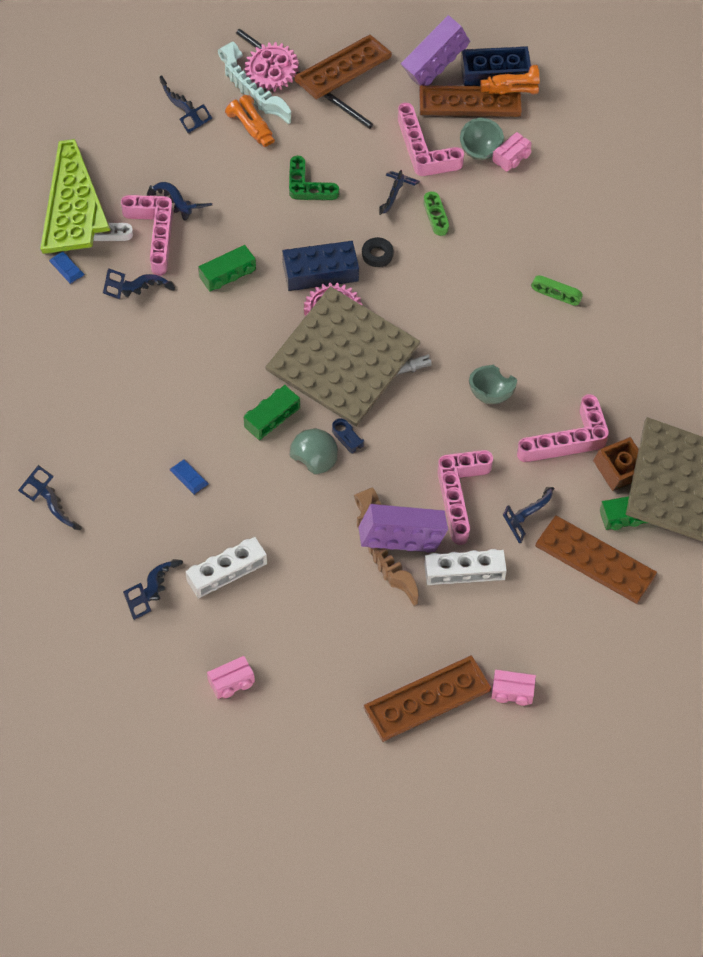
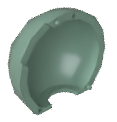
[460,118,504,160]
[469,364,517,404]
[289,428,338,474]

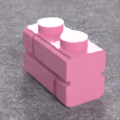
[492,132,532,172]
[207,656,255,699]
[491,670,536,706]

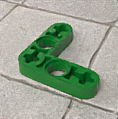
[289,155,339,200]

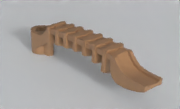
[354,487,419,606]

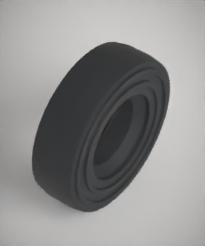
[362,237,394,267]

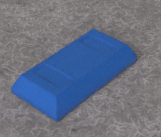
[49,252,85,284]
[170,459,209,495]

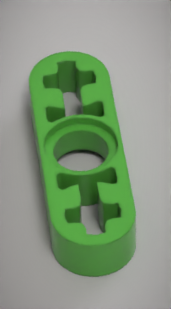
[424,191,449,236]
[531,275,583,306]

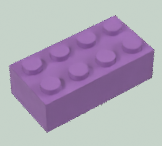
[401,15,471,86]
[358,504,448,553]

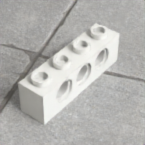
[186,537,267,599]
[424,549,507,585]

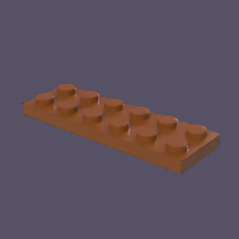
[294,34,392,100]
[419,85,522,117]
[535,515,657,604]
[363,655,491,742]

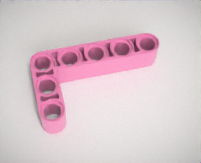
[398,103,464,176]
[121,195,173,276]
[517,394,609,462]
[438,450,493,545]

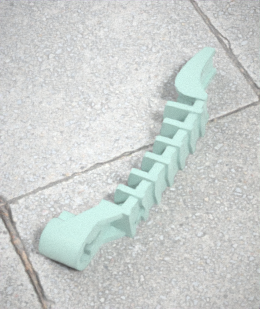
[218,41,291,125]

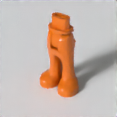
[480,65,540,95]
[225,95,275,147]

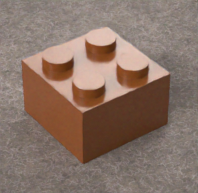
[593,437,639,491]

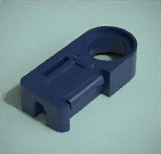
[332,418,364,453]

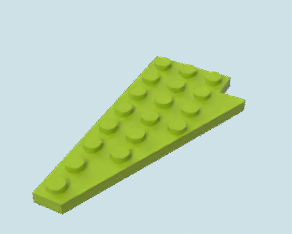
[40,139,110,254]

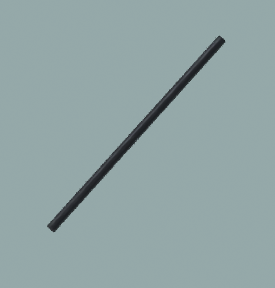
[236,29,373,129]

